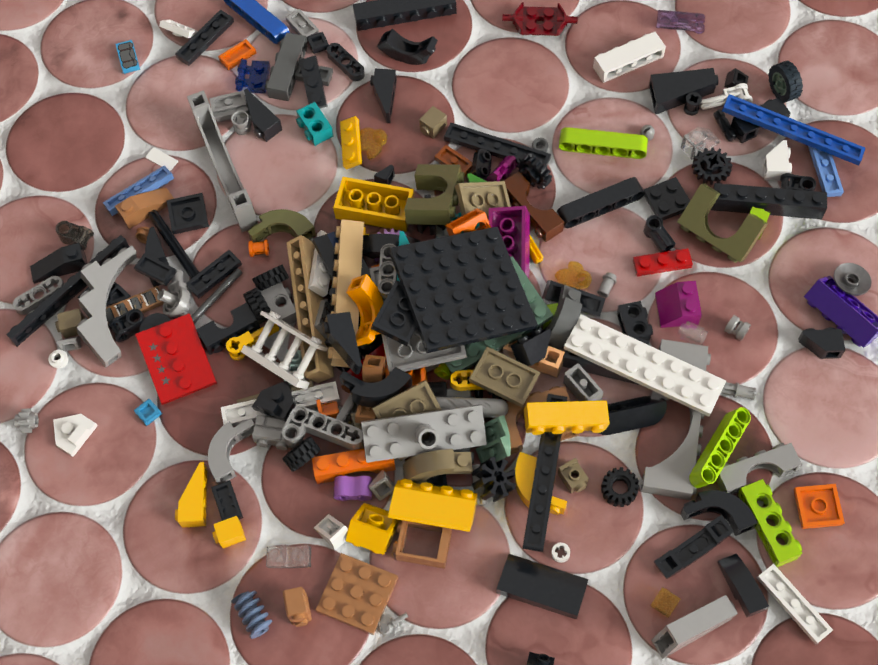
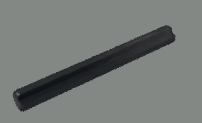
[148,210,199,279]

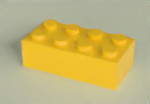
[333,177,414,232]

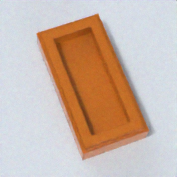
[218,39,256,71]

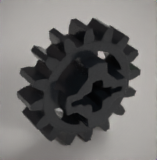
[692,147,733,185]
[516,153,552,189]

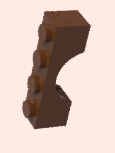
[504,171,564,242]

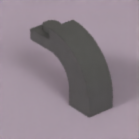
[545,285,582,350]

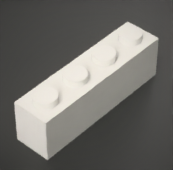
[593,32,666,83]

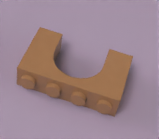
[491,386,579,455]

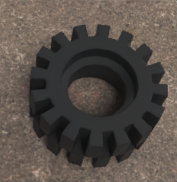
[252,264,289,292]
[243,287,270,324]
[282,436,320,472]
[601,467,639,507]

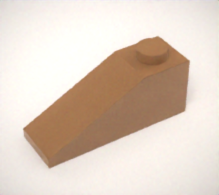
[115,187,174,229]

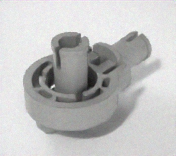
[157,269,191,319]

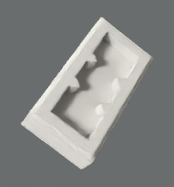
[159,19,198,38]

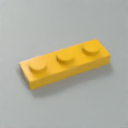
[340,116,362,170]

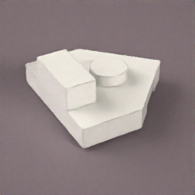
[53,414,98,457]

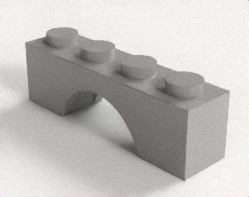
[716,443,802,495]

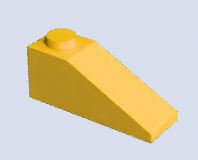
[175,462,208,528]

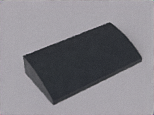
[496,554,589,620]

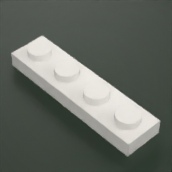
[308,230,330,297]
[757,563,833,645]

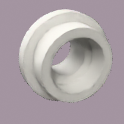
[48,350,68,368]

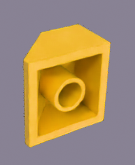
[346,503,400,555]

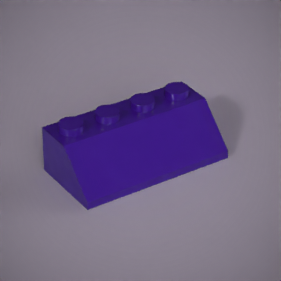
[804,276,878,348]

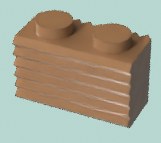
[282,587,312,627]

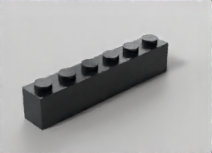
[353,0,457,31]
[711,183,827,220]

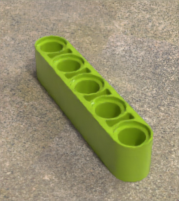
[559,127,648,159]
[689,407,751,488]

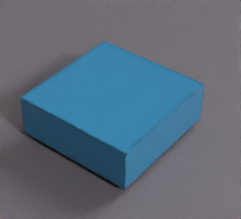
[134,399,162,426]

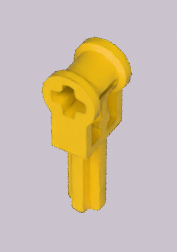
[226,324,279,360]

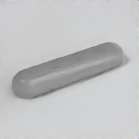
[436,397,509,418]

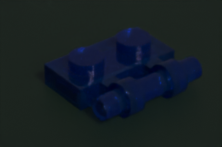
[235,59,270,94]

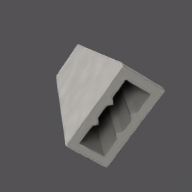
[651,595,738,659]

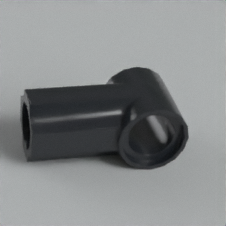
[644,215,676,252]

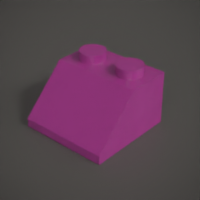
[655,281,702,328]

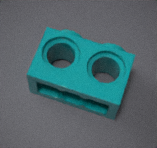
[296,102,334,146]

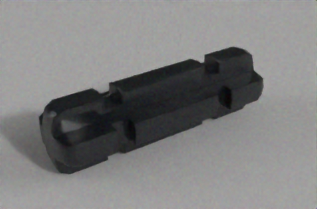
[713,109,737,141]

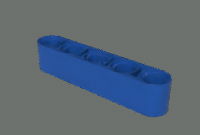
[224,0,290,44]

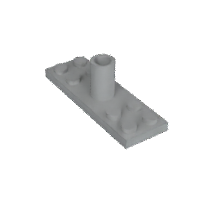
[361,404,487,463]

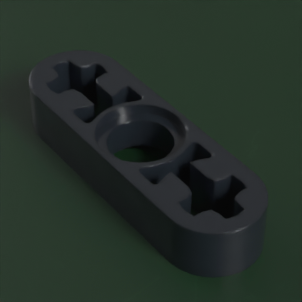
[327,43,365,81]

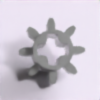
[14,408,39,433]

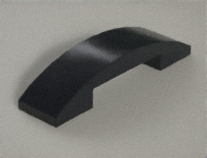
[654,515,734,579]

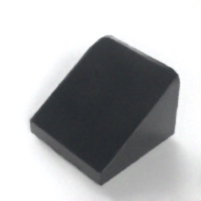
[724,68,749,88]
[374,165,395,185]

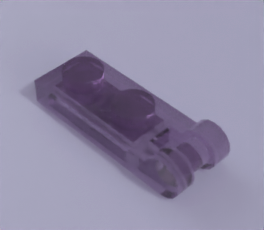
[656,10,705,34]

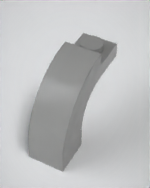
[208,418,255,484]

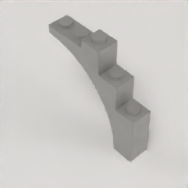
[77,246,137,368]

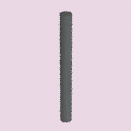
[191,268,242,323]

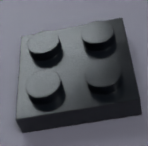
[644,177,690,221]
[167,193,209,235]

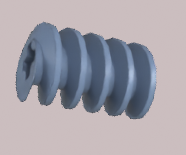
[231,591,273,639]

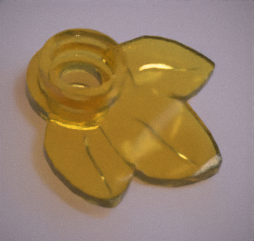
[360,127,387,160]
[555,261,592,290]

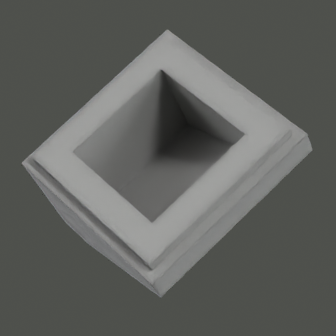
[56,336,81,352]
[368,470,395,501]

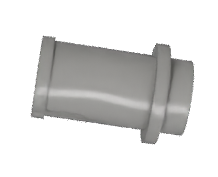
[597,272,617,298]

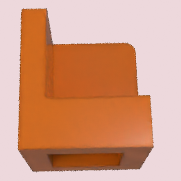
[316,399,339,419]

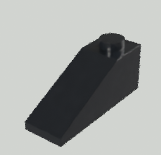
[370,68,397,123]
[244,89,282,142]
[30,243,87,283]
[322,312,362,374]

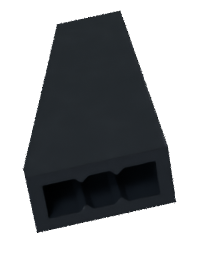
[649,68,719,114]

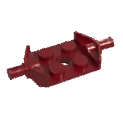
[502,2,578,36]

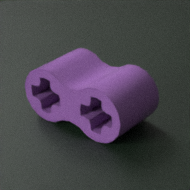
[334,476,373,501]

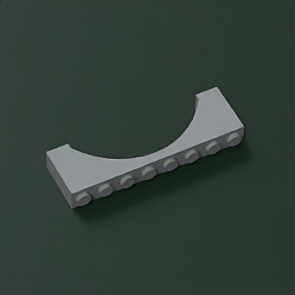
[187,90,258,232]
[641,339,711,500]

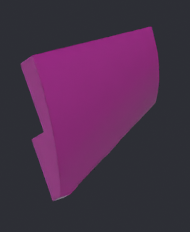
[485,156,516,182]

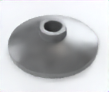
[833,263,872,296]

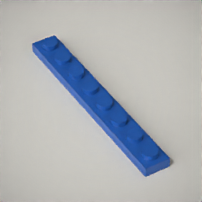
[722,94,866,166]

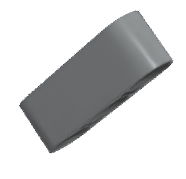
[378,244,397,301]

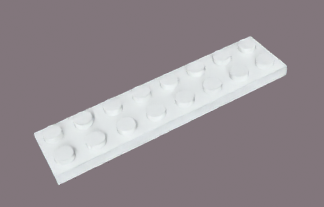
[564,314,726,417]

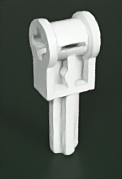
[700,83,753,110]

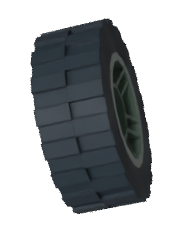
[768,61,803,103]

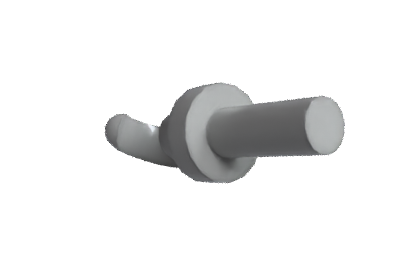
[379,612,408,635]

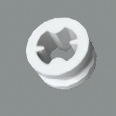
[552,542,570,563]

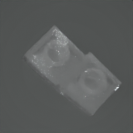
[266,545,311,568]

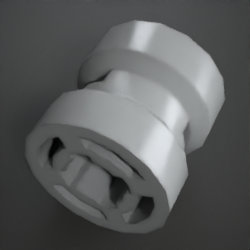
[231,110,251,135]
[724,315,751,341]

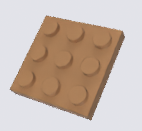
[316,553,398,635]

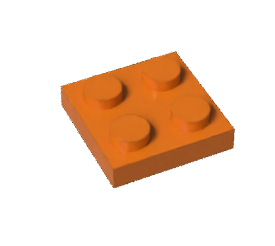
[794,484,845,529]

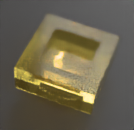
[651,587,680,618]

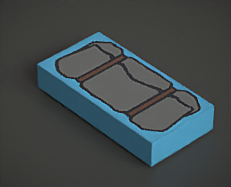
[115,40,140,74]

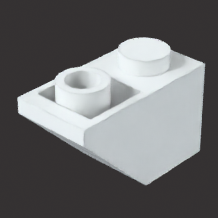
[763,140,792,181]

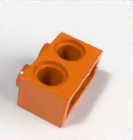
[445,208,491,236]

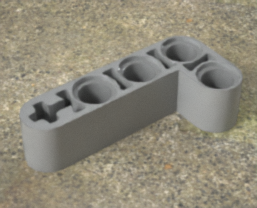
[282,406,364,450]

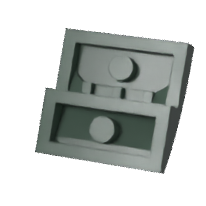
[476,415,511,463]

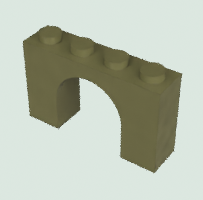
[404,164,465,225]
[677,184,768,263]

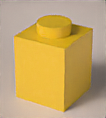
[212,516,246,548]

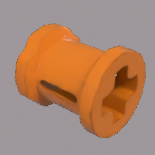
[248,239,269,257]

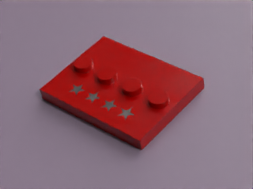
[135,313,217,405]

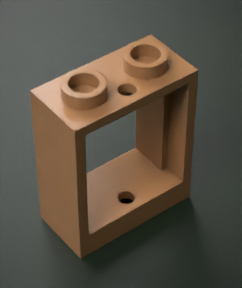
[393,520,453,569]

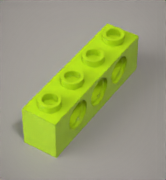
[737,479,802,567]

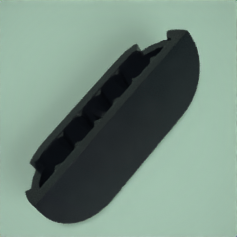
[599,396,667,435]

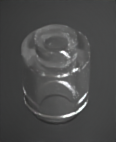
[678,321,708,345]

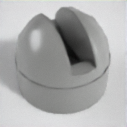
[640,125,655,141]

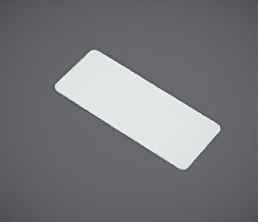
[146,148,178,171]

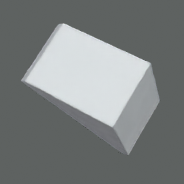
[314,514,348,550]

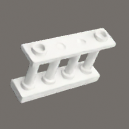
[241,311,328,389]

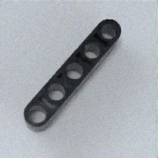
[557,177,645,228]

